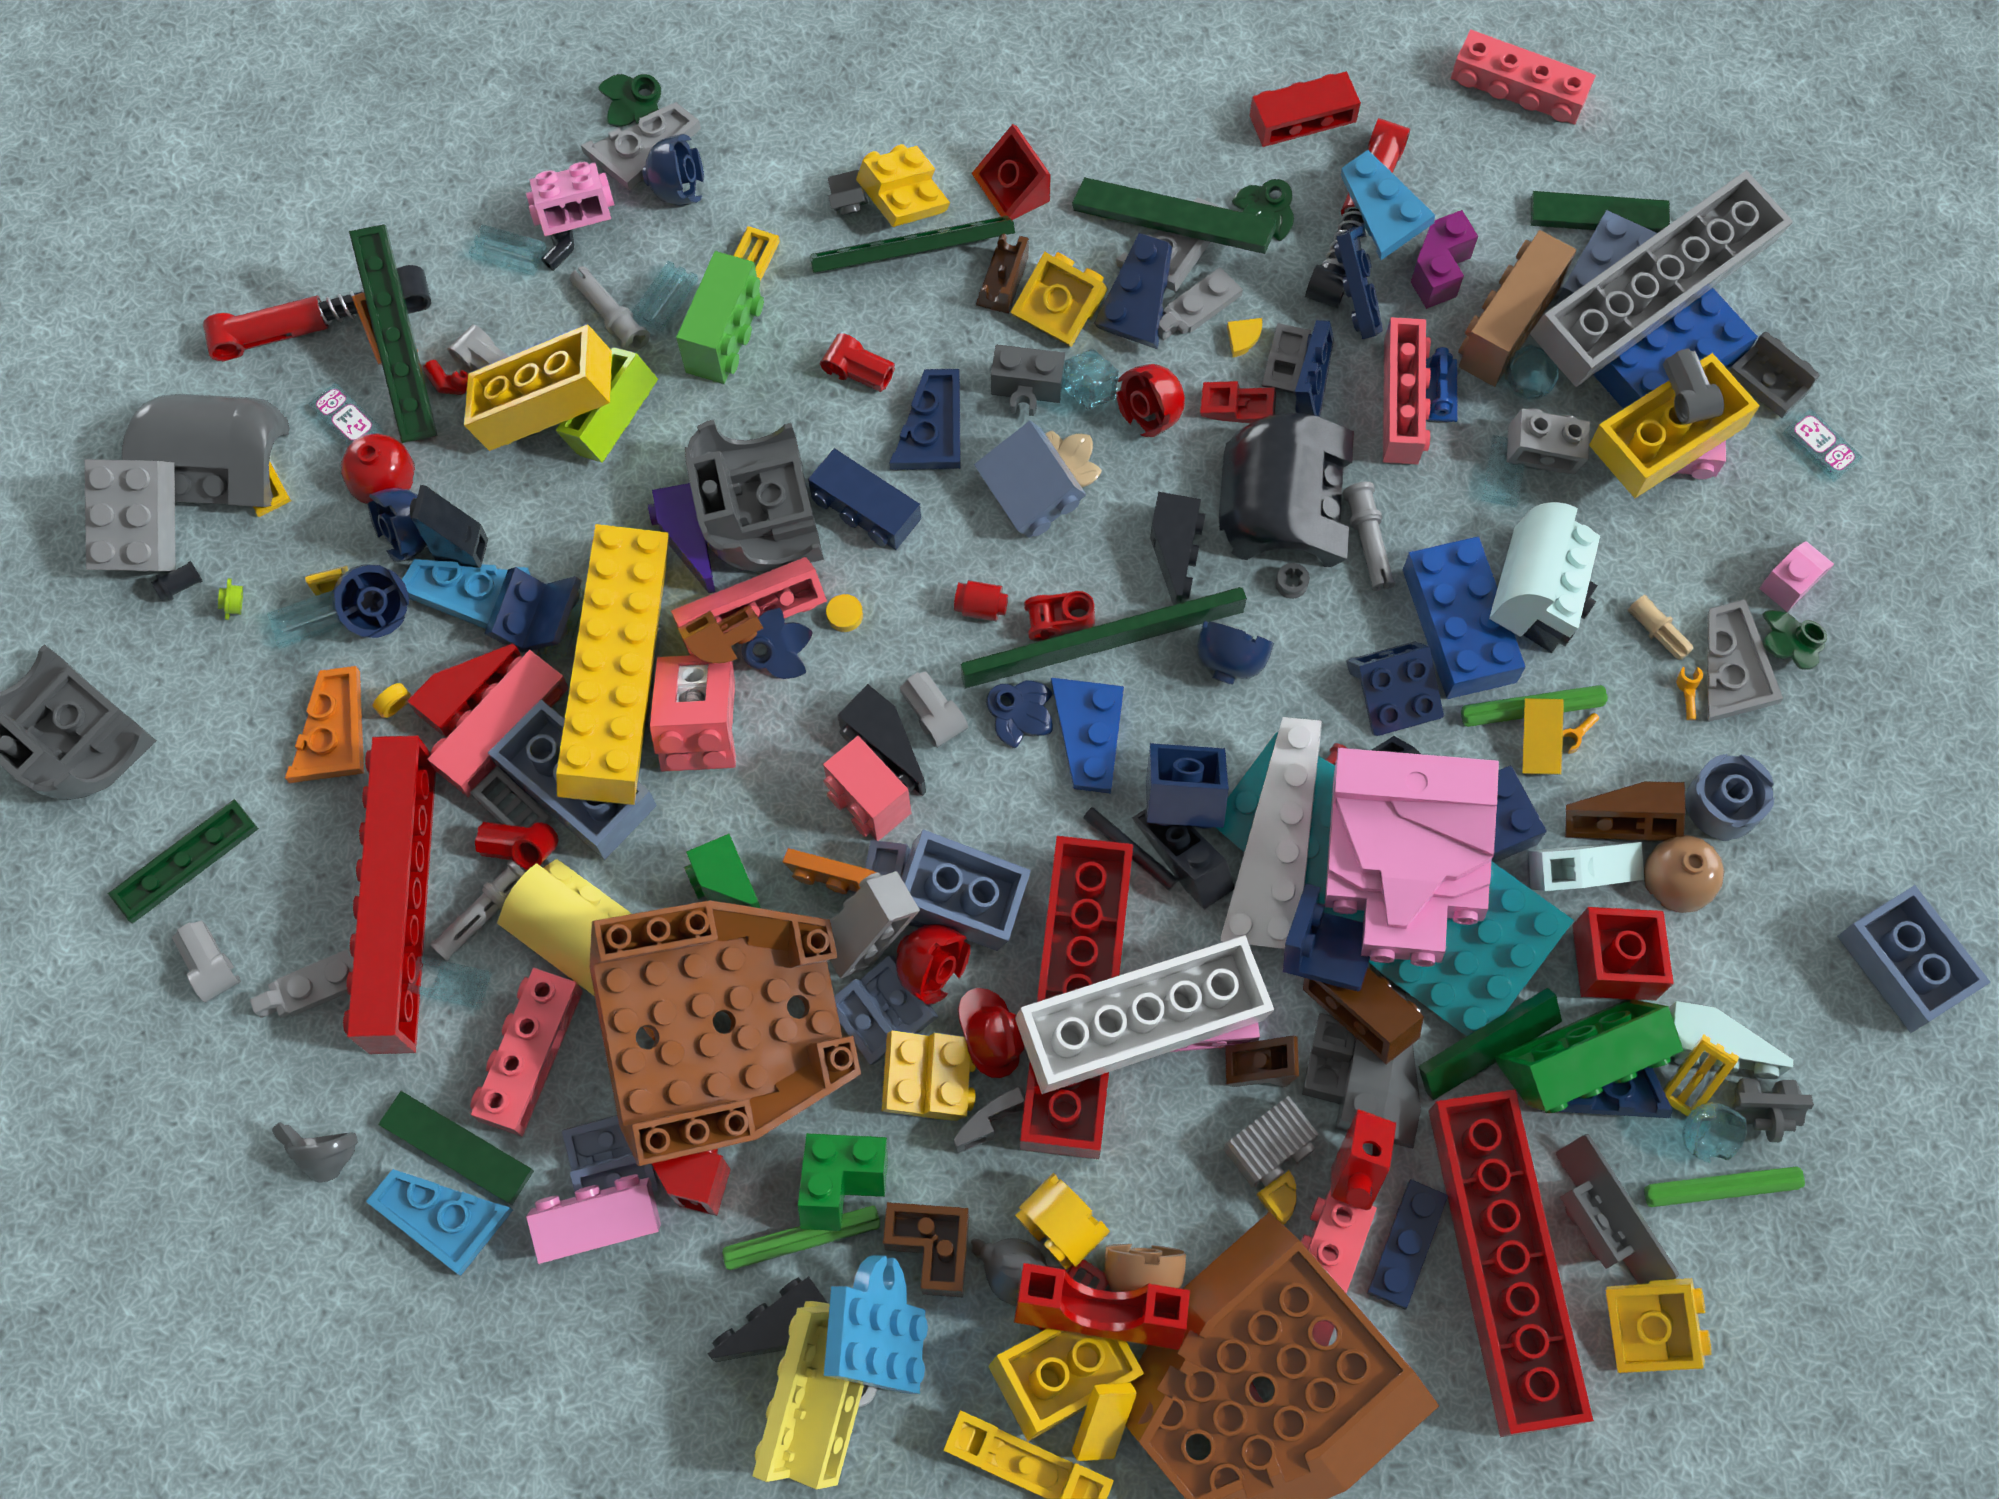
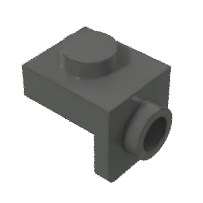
[828,170,868,215]

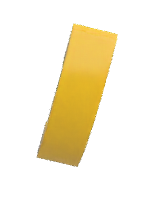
[943,1410,1114,1499]

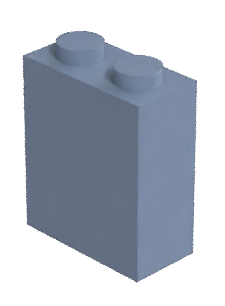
[974,421,1086,538]

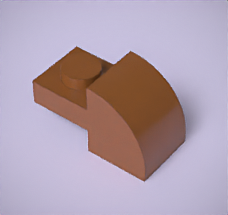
[678,605,763,663]

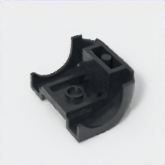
[1219,413,1354,567]

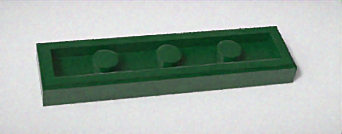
[1531,191,1670,233]
[108,799,259,924]
[1418,988,1562,1101]
[378,1091,534,1205]

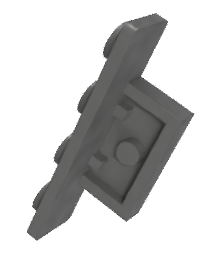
[1556,1134,1679,1284]

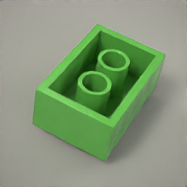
[676,251,764,384]

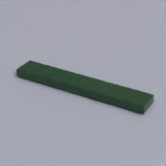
[1072,177,1277,254]
[810,216,1015,273]
[349,224,438,443]

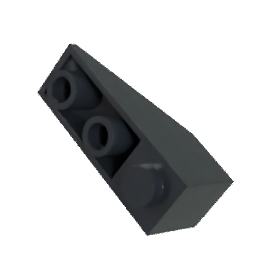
[410,485,488,568]
[1150,491,1206,605]
[837,684,926,796]
[1132,808,1235,910]
[707,1276,828,1362]

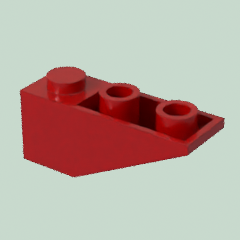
[407,643,521,738]

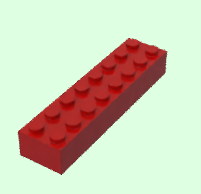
[343,735,436,1054]
[1020,836,1133,1159]
[1428,1089,1594,1438]

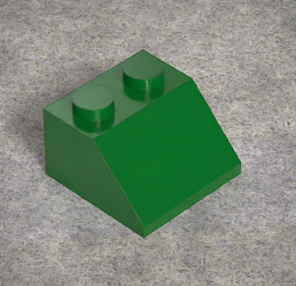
[684,834,761,908]

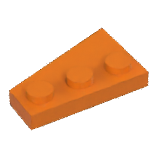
[285,666,364,783]

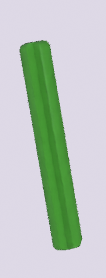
[1461,685,1608,727]
[1644,1166,1805,1207]
[722,1206,880,1270]

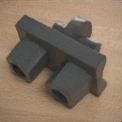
[1730,1078,1814,1143]

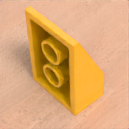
[988,1328,1144,1441]

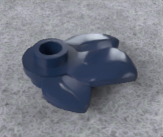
[742,608,813,679]
[986,680,1053,748]

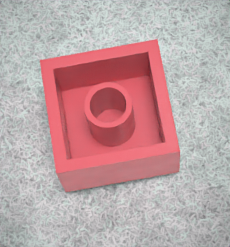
[823,736,912,841]

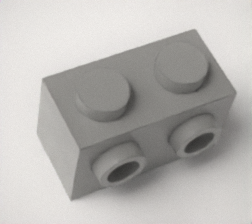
[1507,408,1590,474]

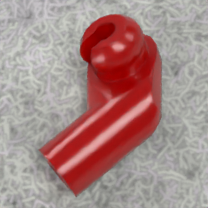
[422,360,468,395]

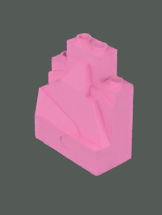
[1325,748,1499,967]

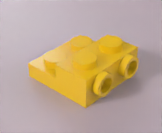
[856,144,950,227]
[1010,251,1108,347]
[881,1030,976,1121]
[1606,1278,1712,1373]

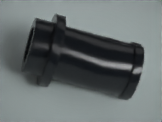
[151,561,203,601]

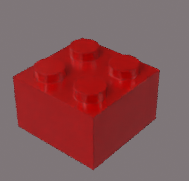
[1572,907,1674,1001]

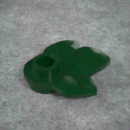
[598,74,661,127]
[1232,179,1294,241]
[1763,610,1827,670]

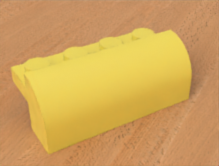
[497,859,632,996]
[752,1301,864,1490]

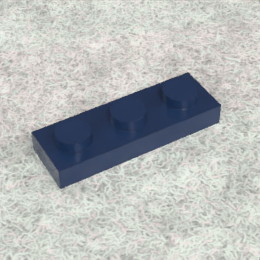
[1367,1179,1448,1310]

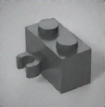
[991,344,1065,416]

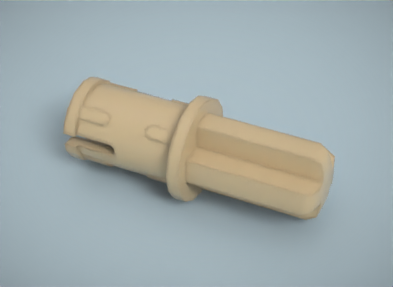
[1628,595,1693,660]

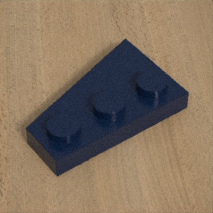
[1334,225,1383,340]
[1094,233,1172,349]
[1295,320,1334,417]
[889,369,961,470]
[1540,1067,1673,1118]

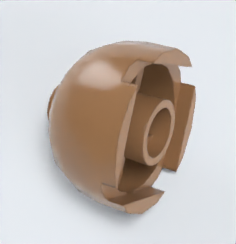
[1644,835,1725,913]
[1105,1244,1186,1292]

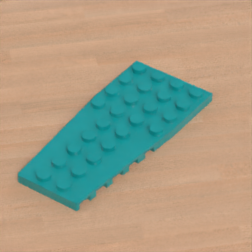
[1216,732,1574,1036]

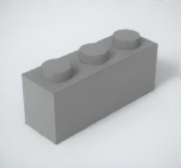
[830,871,920,978]

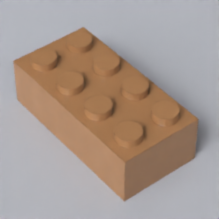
[1458,230,1577,387]

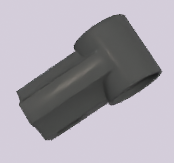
[1663,348,1724,425]

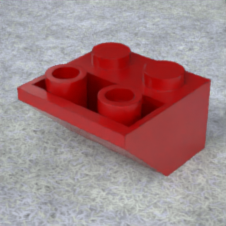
[651,1149,731,1216]

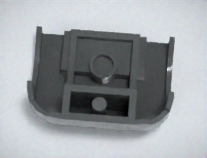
[122,394,290,507]
[685,420,824,572]
[0,644,157,800]

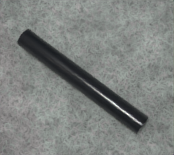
[1083,807,1179,891]

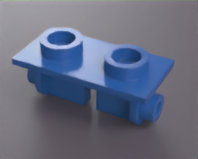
[1426,347,1458,422]

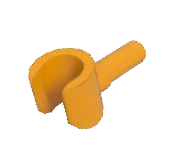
[1676,667,1703,720]
[1563,713,1599,754]

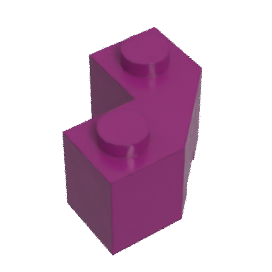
[1411,210,1478,309]

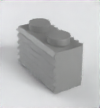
[1223,1096,1319,1188]

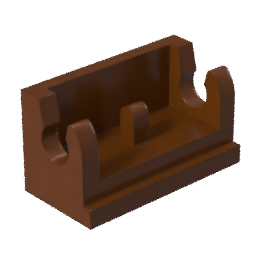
[976,234,1029,314]

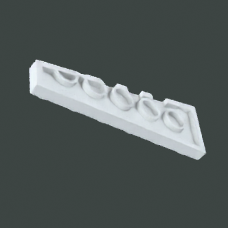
[1221,717,1322,949]

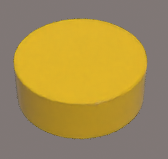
[826,594,863,632]
[372,683,411,718]

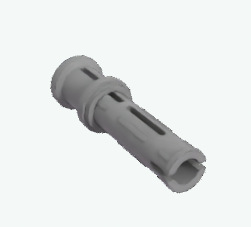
[570,266,650,353]
[1343,482,1395,591]
[430,859,525,961]

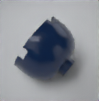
[642,134,704,205]
[368,488,427,562]
[332,564,409,638]
[1197,621,1274,685]

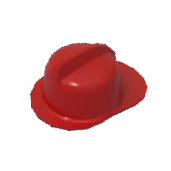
[958,988,1025,1078]

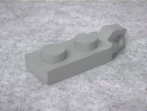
[1158,267,1243,341]
[250,948,354,1018]

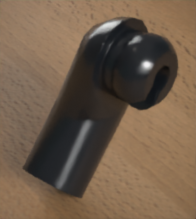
[541,229,574,271]

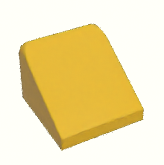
[305,566,348,597]

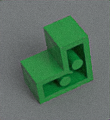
[798,1133,888,1231]

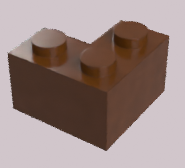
[883,1202,969,1298]

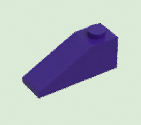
[648,483,716,593]

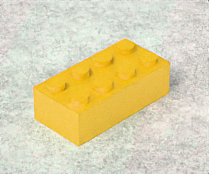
[464,324,612,451]
[1589,353,1760,499]

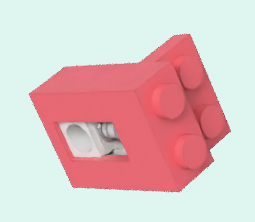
[650,655,736,772]

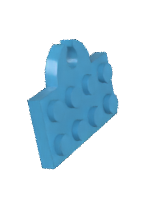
[824,1255,928,1394]

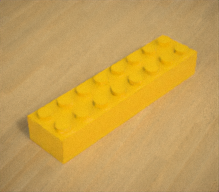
[556,524,669,805]

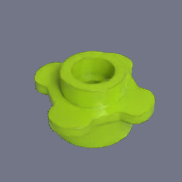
[218,578,243,620]

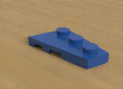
[1051,678,1124,794]

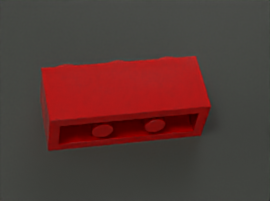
[1249,71,1361,147]

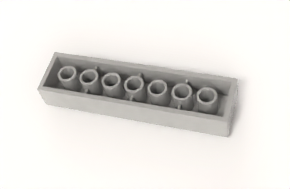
[1530,170,1793,387]

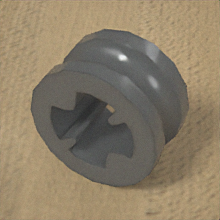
[1275,563,1310,599]

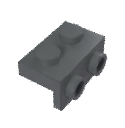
[1729,332,1820,418]

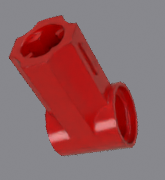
[820,333,895,392]
[475,822,559,870]

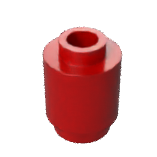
[954,580,1008,622]

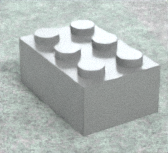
[84,459,176,571]

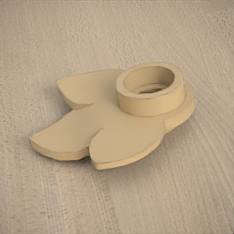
[1046,431,1102,487]

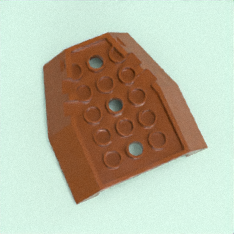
[589,900,861,1166]
[1126,1212,1439,1499]

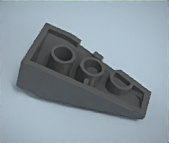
[1335,985,1421,1149]

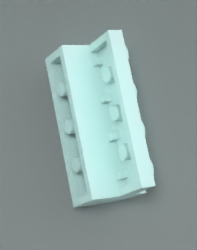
[1489,502,1600,638]

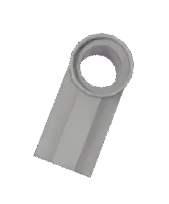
[448,324,509,371]
[900,671,968,748]
[172,920,241,1003]

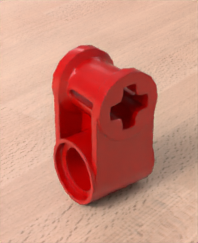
[1024,591,1095,641]

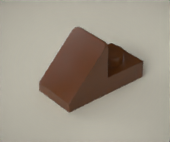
[1225,1035,1299,1087]

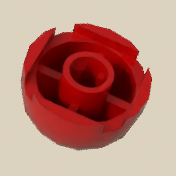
[1116,364,1185,437]
[341,433,415,504]
[896,925,971,1004]

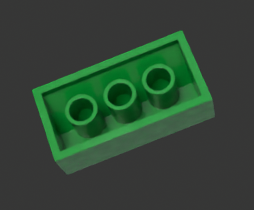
[1494,999,1684,1113]

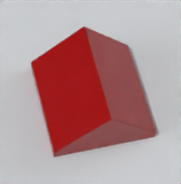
[971,124,1051,220]

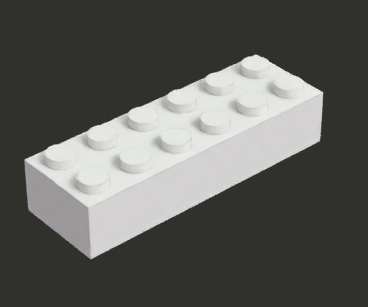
[1015,935,1274,1094]

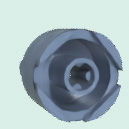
[1685,754,1775,841]

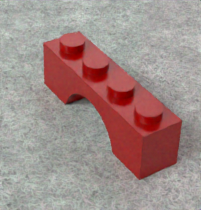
[1014,1263,1190,1350]

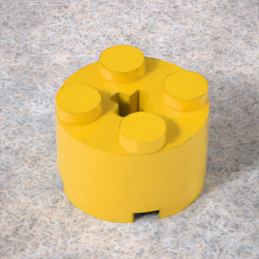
[1015,1173,1110,1270]

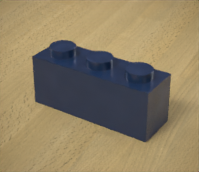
[808,448,921,550]

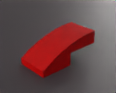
[1200,381,1276,424]

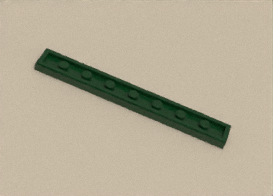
[961,587,1247,689]

